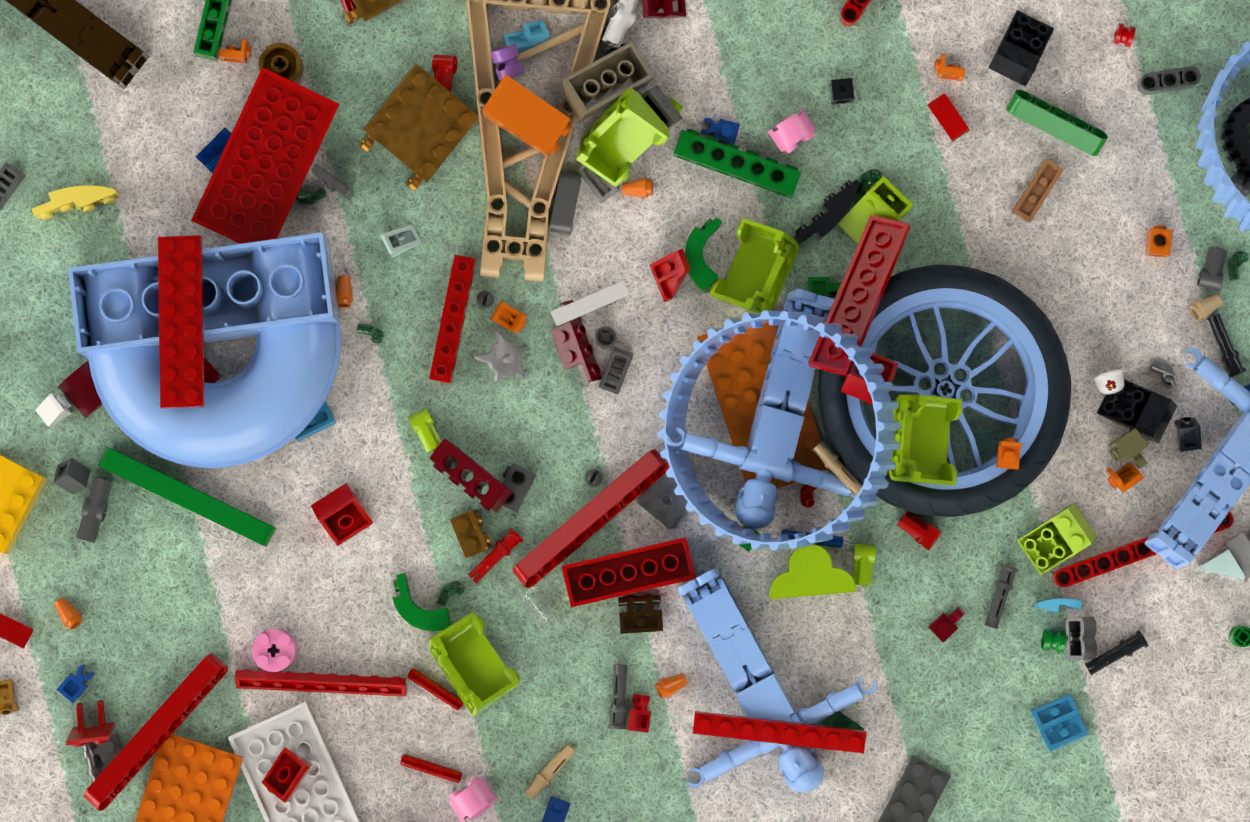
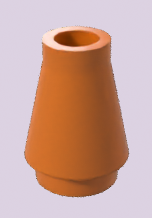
[622,177,653,198]
[336,275,353,308]
[54,597,83,630]
[655,673,688,699]

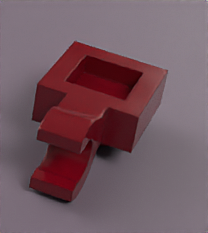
[928,607,965,643]

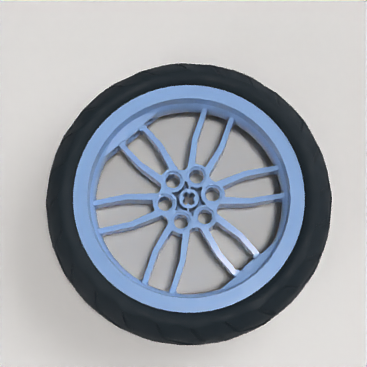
[818,264,1071,517]

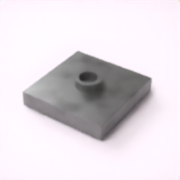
[311,164,354,201]
[637,473,688,530]

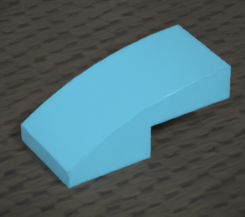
[503,19,549,53]
[1034,598,1083,612]

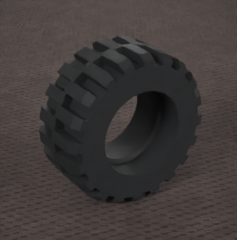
[1221,98,1250,175]

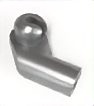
[1150,361,1176,389]

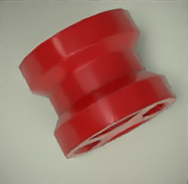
[1113,23,1136,48]

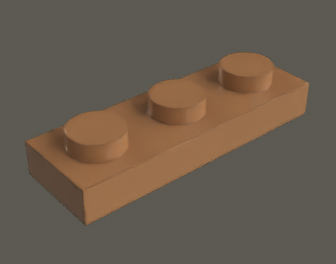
[1012,158,1064,223]

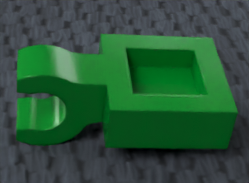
[808,277,841,297]

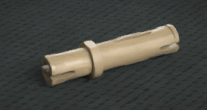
[813,441,863,496]
[524,743,576,800]

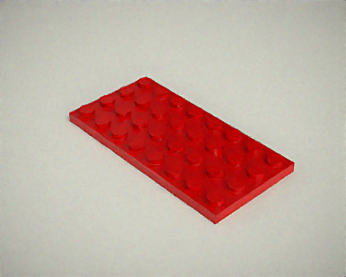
[191,67,340,244]

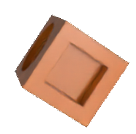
[1145,225,1172,258]

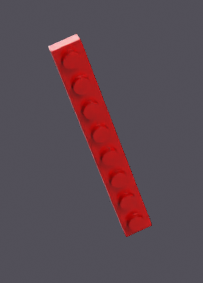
[235,669,407,697]
[692,711,867,754]

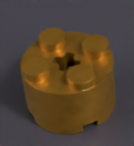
[258,43,304,83]

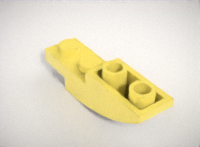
[32,186,120,220]

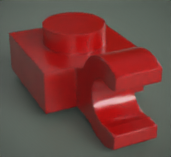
[627,694,651,733]

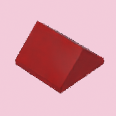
[261,747,313,803]

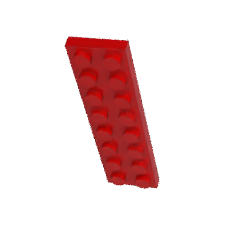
[808,215,911,376]
[158,235,205,409]

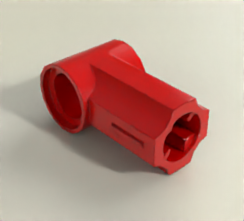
[432,54,458,92]
[896,511,942,551]

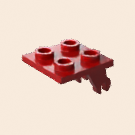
[66,700,115,747]

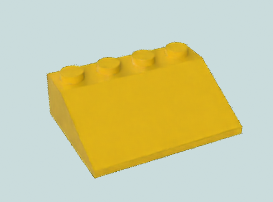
[0,455,48,554]

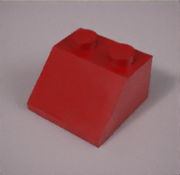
[841,353,898,405]
[311,483,373,546]

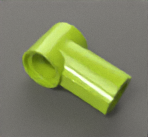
[407,408,442,453]
[853,543,876,586]

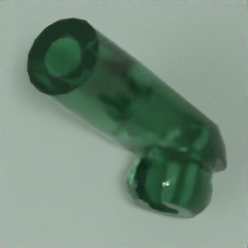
[856,169,882,195]
[295,187,327,205]
[1227,251,1249,281]
[357,323,384,344]
[436,581,465,607]

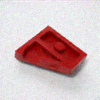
[650,249,691,302]

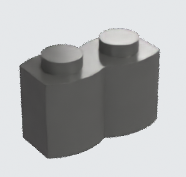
[1065,617,1097,660]

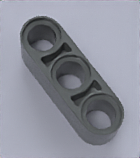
[1137,66,1201,95]
[550,172,582,235]

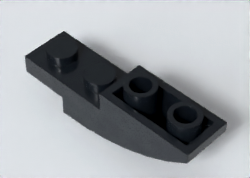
[794,179,859,245]

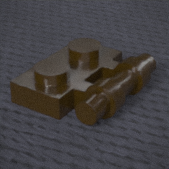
[618,593,663,634]

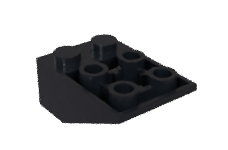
[988,10,1054,87]
[1097,379,1177,444]

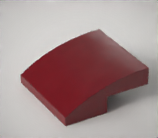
[642,0,686,18]
[58,360,102,418]

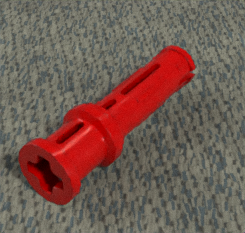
[468,528,524,584]

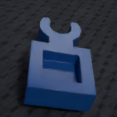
[701,118,740,145]
[57,664,95,703]

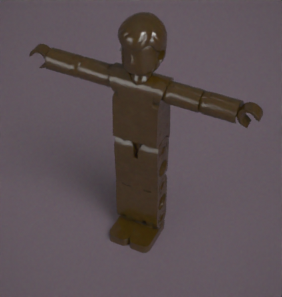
[5,0,149,90]

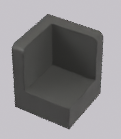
[53,458,90,494]

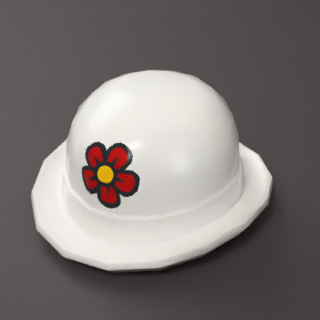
[1090,369,1128,395]

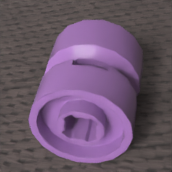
[490,44,525,80]

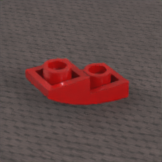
[927,93,970,142]
[0,613,34,649]

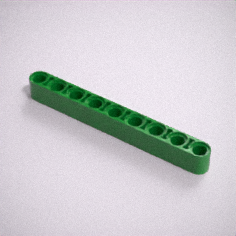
[98,447,276,547]

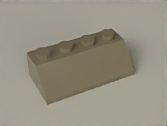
[562,42,654,122]

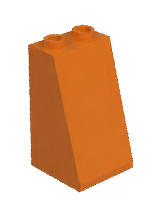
[482,74,572,157]

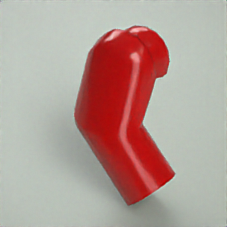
[800,485,818,508]

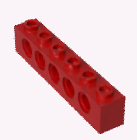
[429,254,477,385]

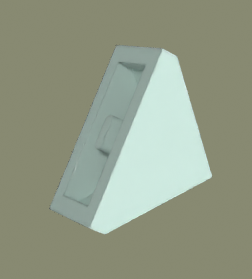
[381,225,421,258]
[1198,549,1245,579]

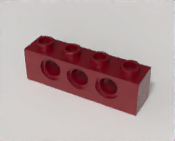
[429,438,513,512]

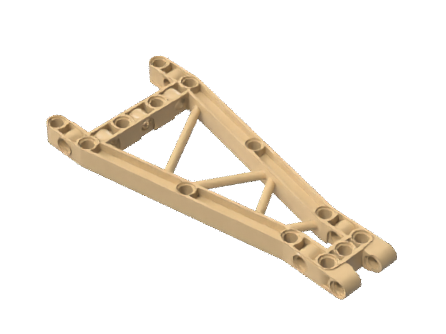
[467,0,611,282]

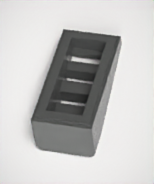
[0,162,26,209]
[599,346,634,395]

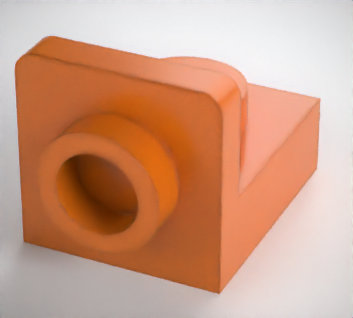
[219,39,252,64]
[934,54,965,81]
[996,438,1022,470]

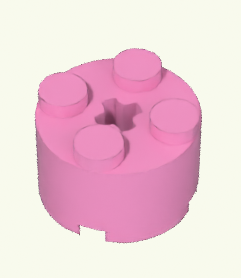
[767,108,816,154]
[252,629,298,672]
[449,777,498,822]

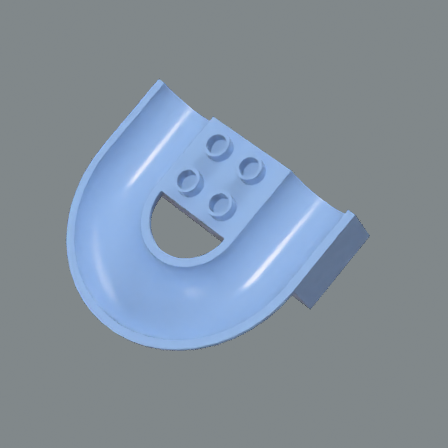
[68,232,341,468]

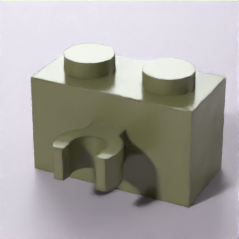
[1108,428,1148,469]

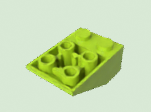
[837,176,914,244]
[1017,503,1098,576]

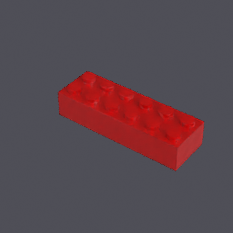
[561,537,696,608]

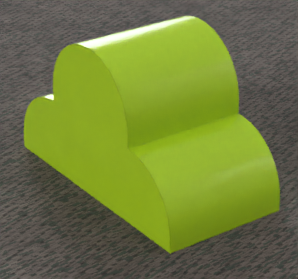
[768,544,856,599]

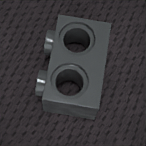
[502,463,536,513]

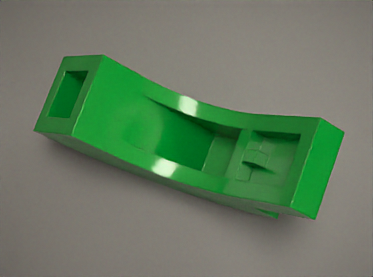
[685,217,723,293]
[392,573,451,631]

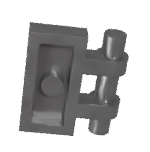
[82,733,122,781]

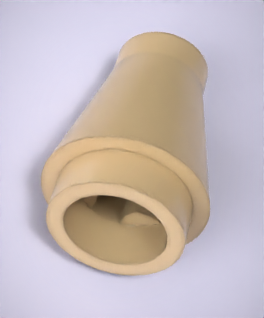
[1189,294,1223,321]

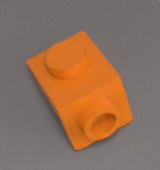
[490,301,527,334]
[1106,462,1143,493]

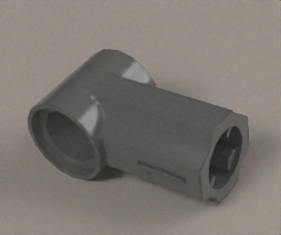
[1197,247,1228,292]

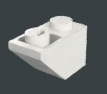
[36,393,72,428]

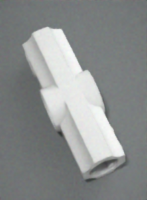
[602,0,638,48]

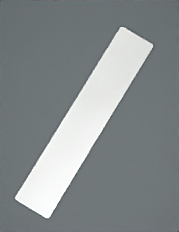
[550,281,629,326]

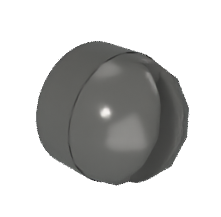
[477,291,494,308]
[585,469,602,487]

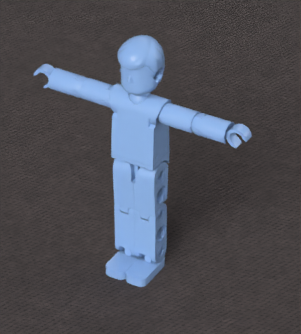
[665,289,854,529]
[1145,348,1250,569]
[677,568,877,793]

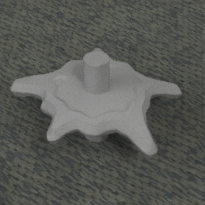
[474,331,527,382]

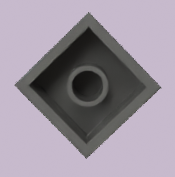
[641,85,683,130]

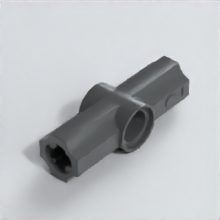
[76,477,113,543]

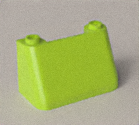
[576,87,670,187]
[709,218,799,314]
[889,395,962,486]
[428,612,521,717]

